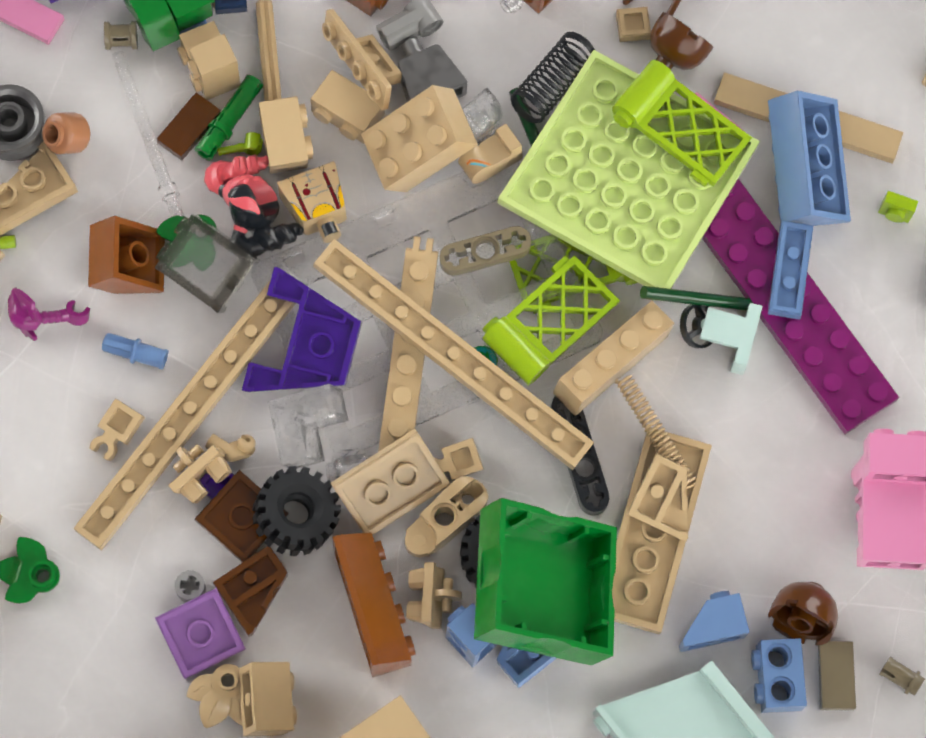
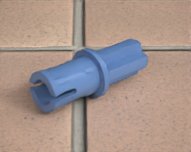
[102,333,169,370]

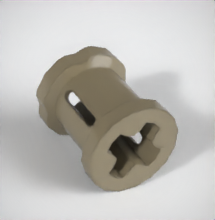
[104,21,138,50]

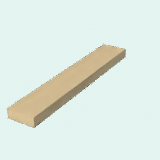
[713,72,904,164]

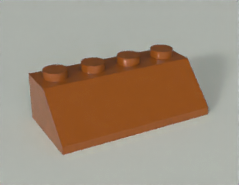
[333,532,416,678]

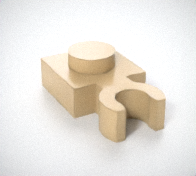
[89,398,145,461]
[434,438,484,480]

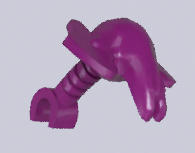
[8,287,90,341]

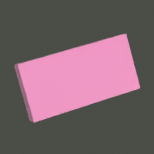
[0,0,65,45]

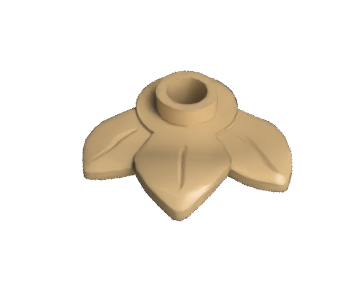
[186,664,243,728]

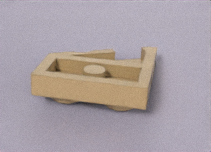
[627,453,688,542]

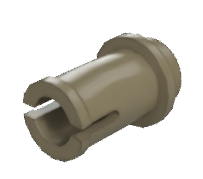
[879,656,925,696]

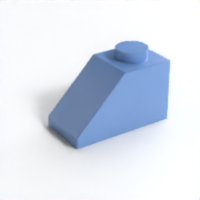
[679,591,750,653]

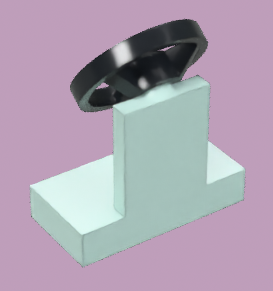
[680,303,763,375]

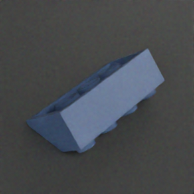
[768,90,851,226]

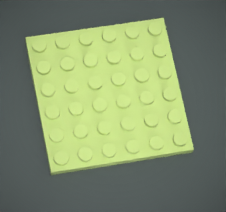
[497,50,760,289]

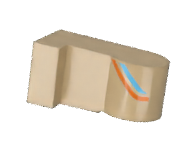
[458,124,523,184]

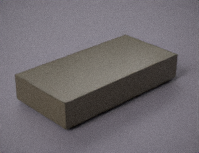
[818,641,856,710]

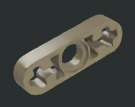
[439,226,531,276]

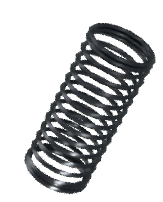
[510,32,595,124]

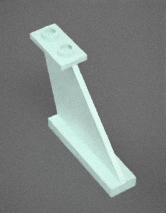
[593,660,774,738]

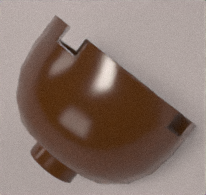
[650,12,714,70]
[768,582,838,645]

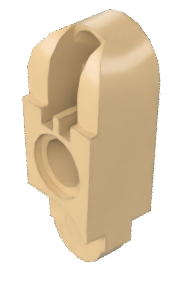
[405,476,488,558]

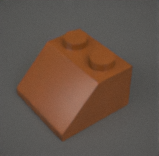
[88,215,165,294]

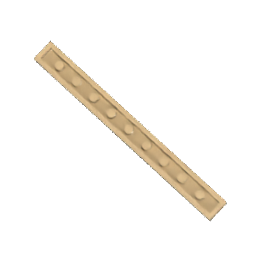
[313,239,594,470]
[73,280,296,551]

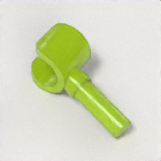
[218,132,263,156]

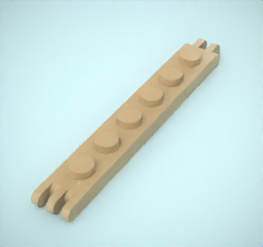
[378,236,439,452]

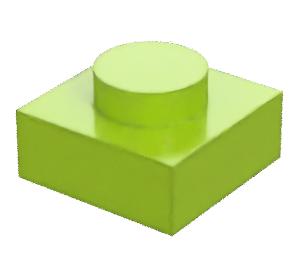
[878,191,918,223]

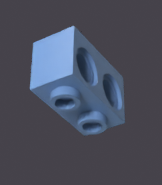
[445,603,497,668]
[751,638,807,713]

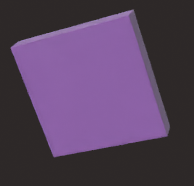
[155,588,246,679]

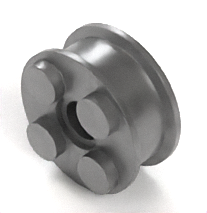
[0,84,46,161]

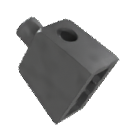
[398,37,468,102]

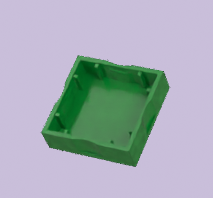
[474,498,617,666]

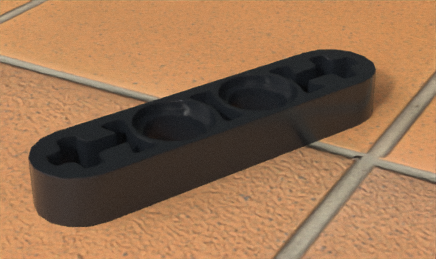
[551,396,610,516]

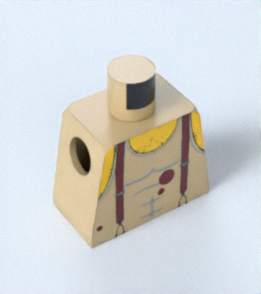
[277,161,347,243]

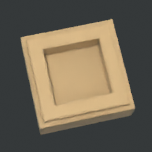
[616,7,651,42]

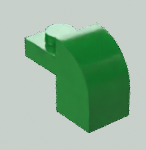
[124,0,180,52]

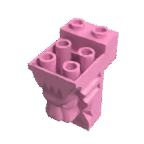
[851,429,926,570]

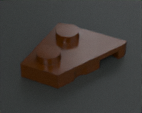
[213,546,288,637]

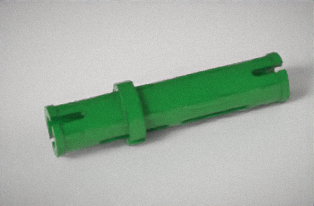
[194,74,263,161]

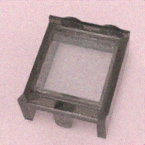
[155,214,260,313]

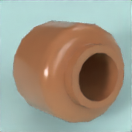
[42,112,91,154]

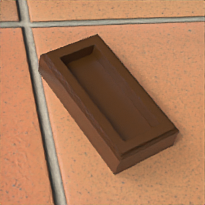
[156,92,221,161]

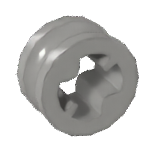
[175,570,206,602]

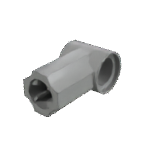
[376,0,444,51]

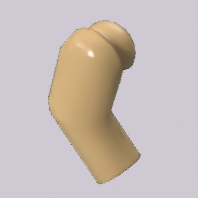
[205,434,256,462]

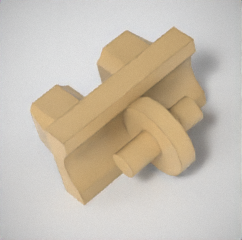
[168,444,232,504]
[406,562,462,629]

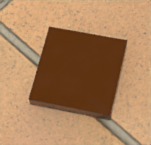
[194,470,289,563]

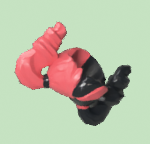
[204,155,304,259]

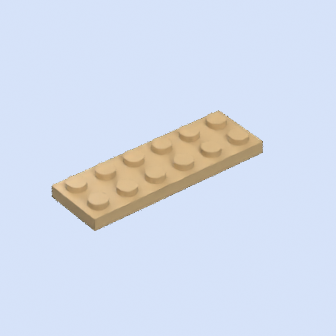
[612,427,712,635]

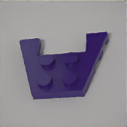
[242,267,363,392]

